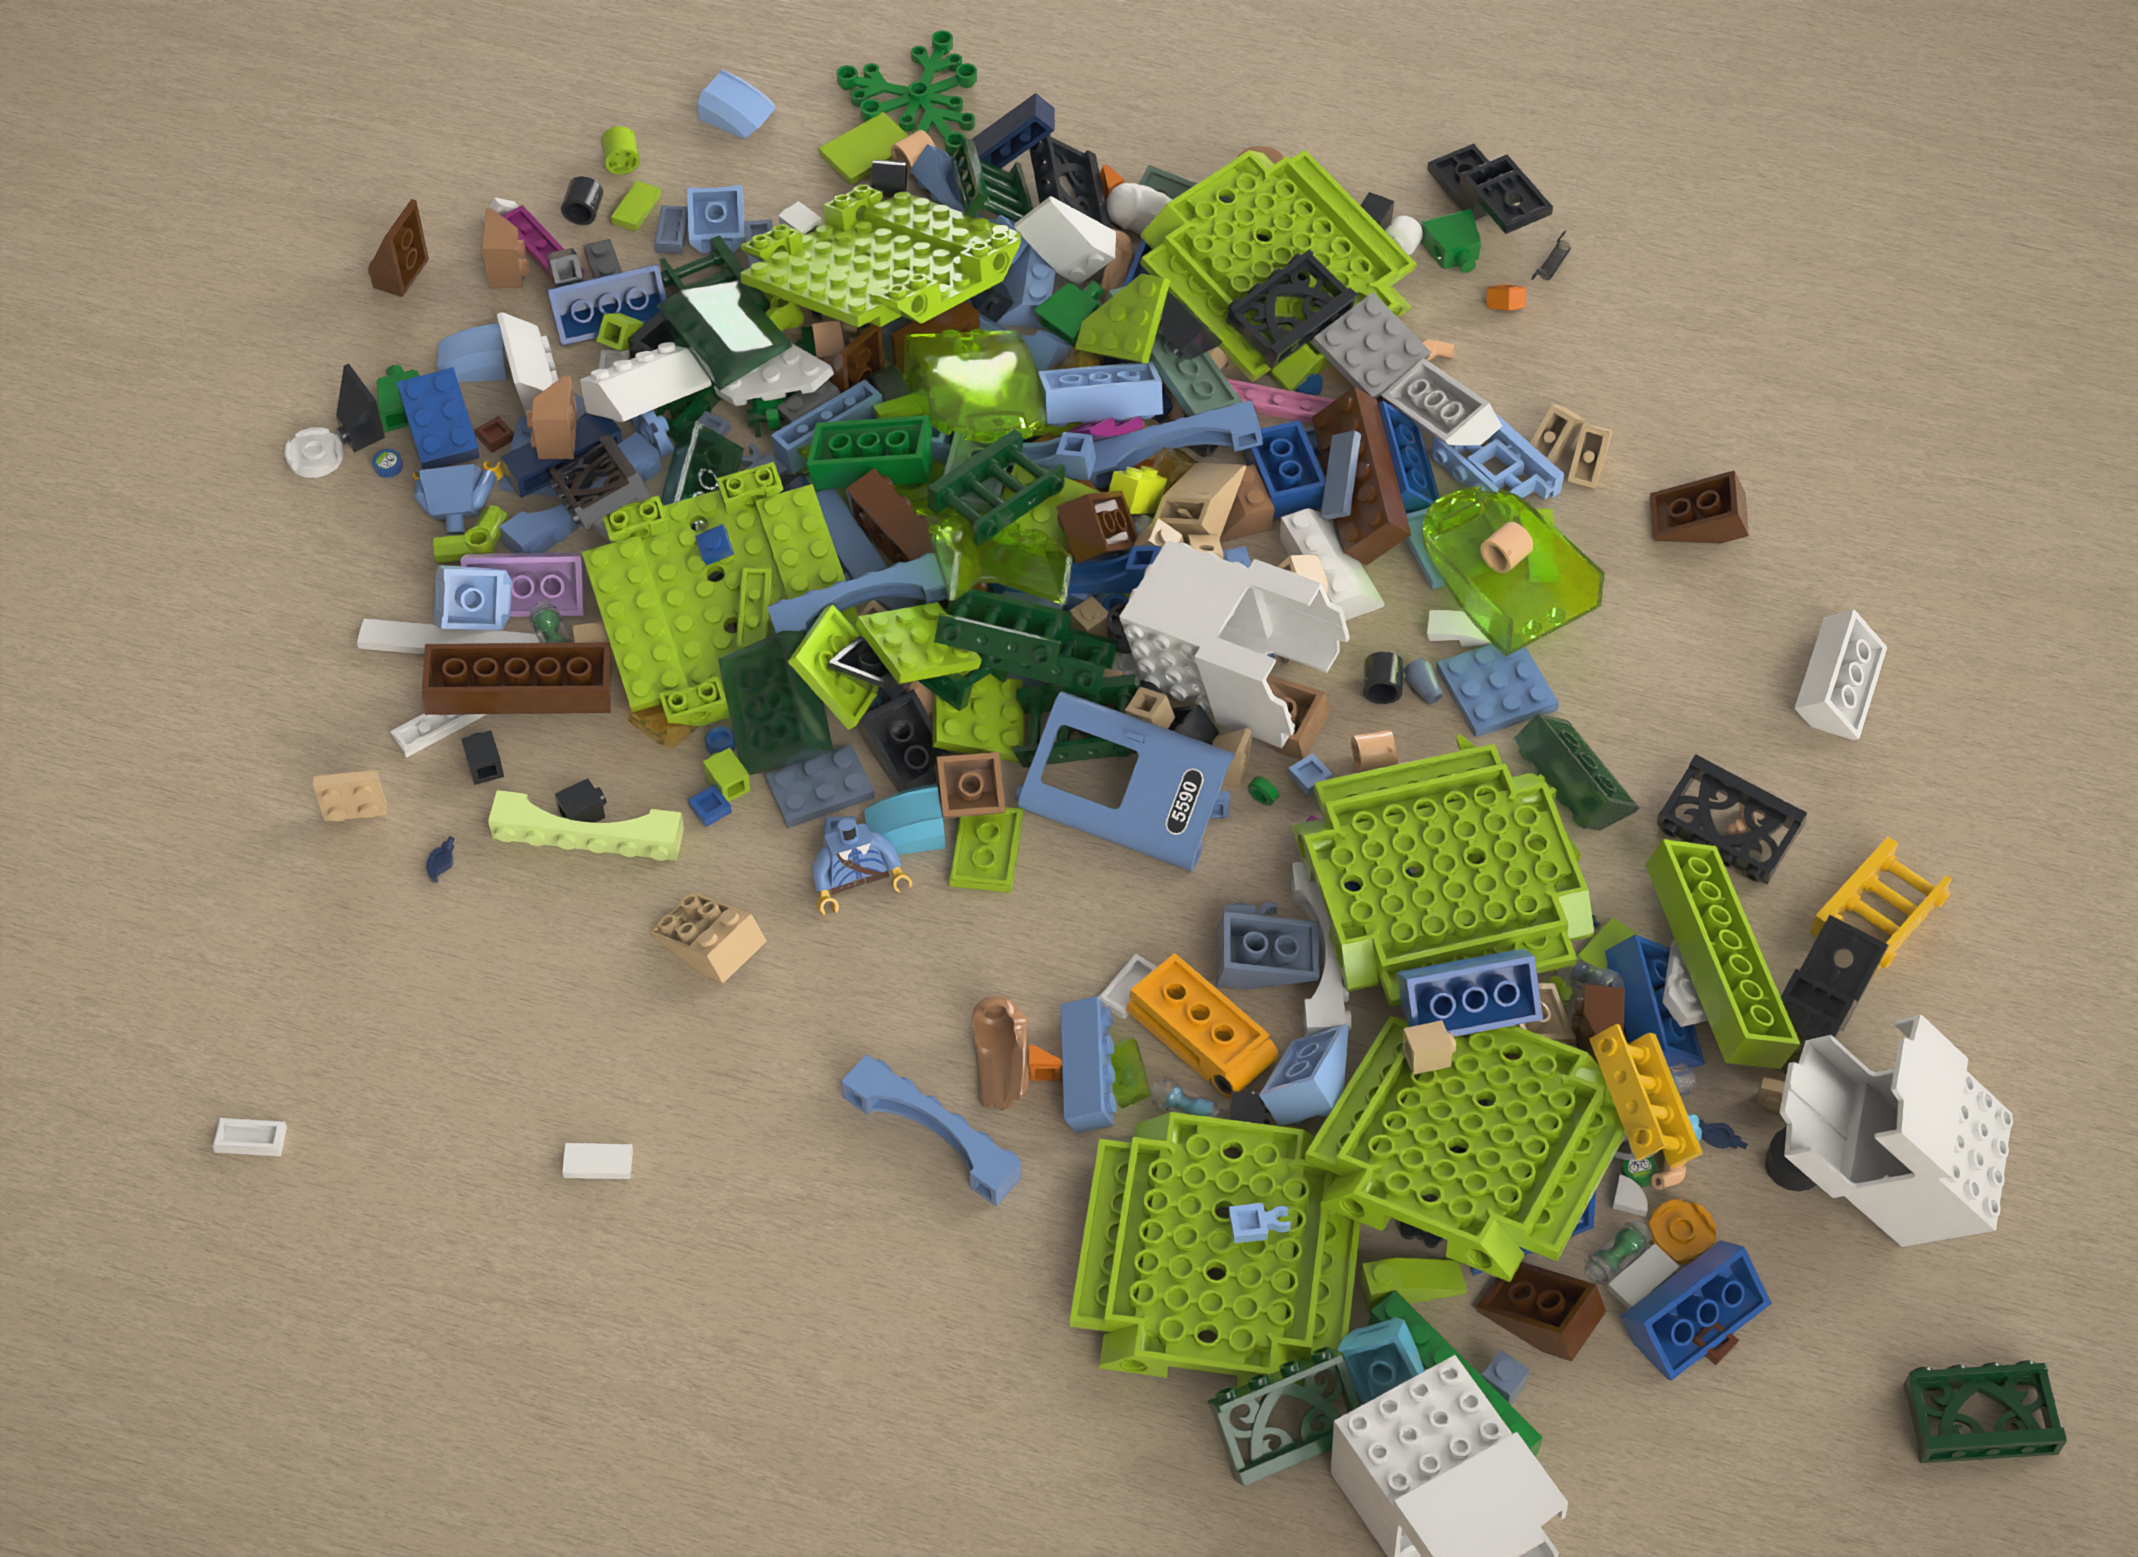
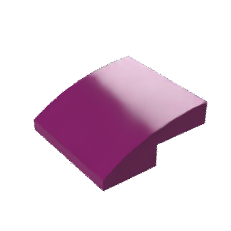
[1060,416,1144,441]

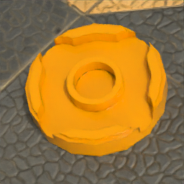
[1648,1199,1716,1264]

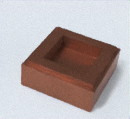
[474,416,514,453]
[1692,1322,1739,1365]

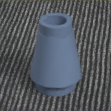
[1403,658,1444,705]

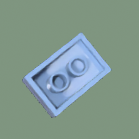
[1259,1024,1348,1126]

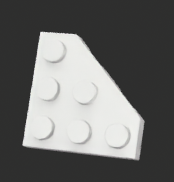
[714,334,834,406]
[1663,939,1708,1027]

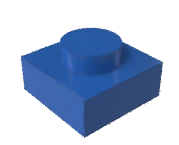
[695,524,734,566]
[688,785,732,827]

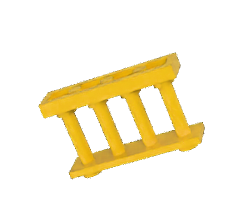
[1810,836,1952,976]
[1589,1024,1703,1168]

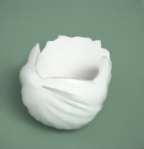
[1106,183,1172,235]

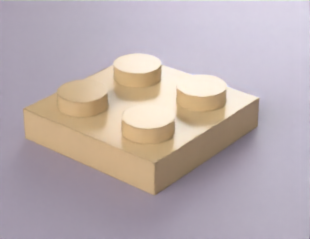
[313,770,387,822]

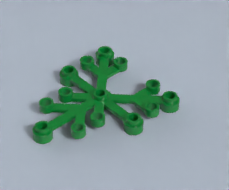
[836,30,977,156]

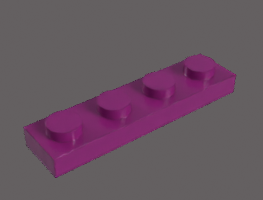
[502,205,585,278]

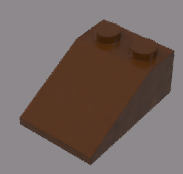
[368,199,429,297]
[891,301,981,375]
[828,324,884,394]
[1650,470,1749,544]
[1056,490,1138,564]
[1571,984,1625,1098]
[1475,1262,1606,1362]

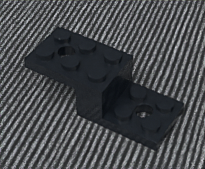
[1427,143,1553,234]
[1775,915,1889,1075]

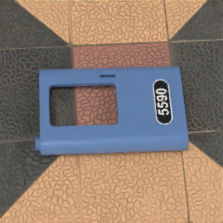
[1015,691,1235,872]

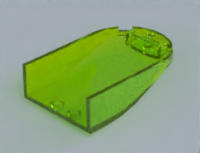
[904,329,1046,443]
[1422,486,1605,656]

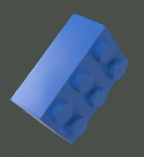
[397,367,479,470]
[1243,420,1326,519]

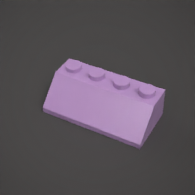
[461,552,587,617]

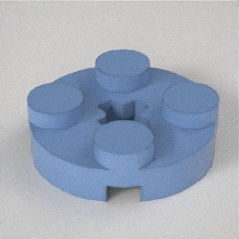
[631,410,675,459]

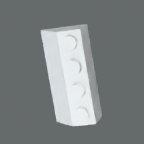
[497,312,559,417]
[580,342,711,422]
[1381,358,1502,445]
[1279,508,1385,621]
[1795,609,1887,740]

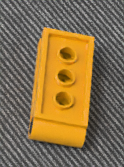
[1126,953,1279,1098]

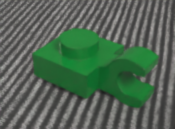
[756,397,786,431]

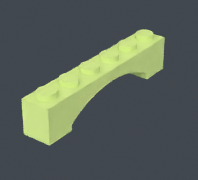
[488,790,684,861]

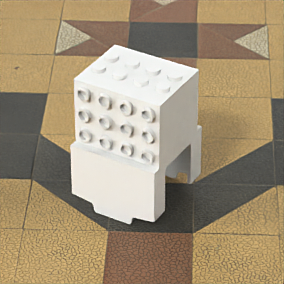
[1119,540,1350,748]
[1779,1015,2013,1247]
[1331,1355,1568,1557]

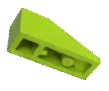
[1359,1257,1467,1312]

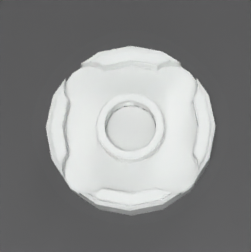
[284,427,344,478]

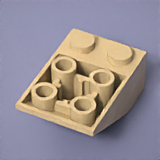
[1153,463,1246,541]
[649,891,767,983]

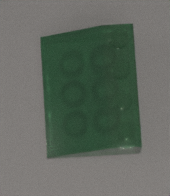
[657,281,792,391]
[718,630,834,776]

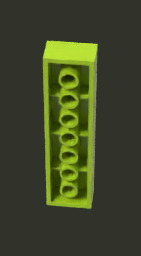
[1645,839,1800,1069]

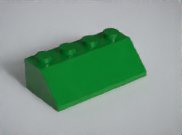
[807,415,933,490]

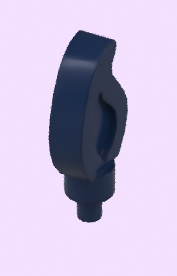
[426,836,455,883]
[1698,1119,1748,1150]

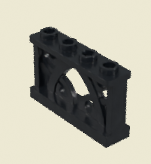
[1029,134,1111,229]
[1225,249,1358,369]
[548,433,651,531]
[1657,754,1807,884]

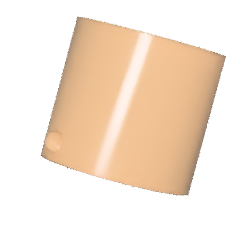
[891,130,935,177]
[1480,522,1533,574]
[1351,729,1398,773]

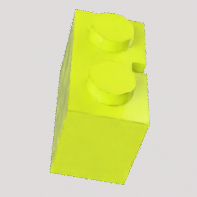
[1108,466,1167,514]

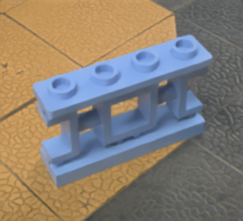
[1431,413,1564,523]

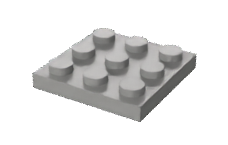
[1311,293,1432,399]

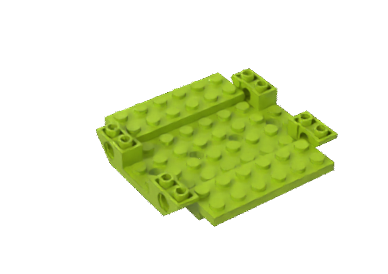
[1140,149,1417,391]
[740,185,1021,327]
[582,462,863,726]
[1291,743,1594,1007]
[1305,1015,1626,1282]
[1070,1112,1361,1388]

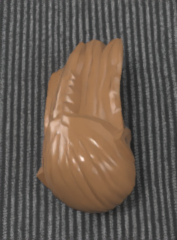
[1099,230,1135,304]
[971,996,1029,1110]

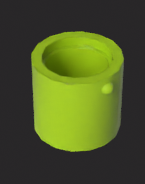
[601,126,640,175]

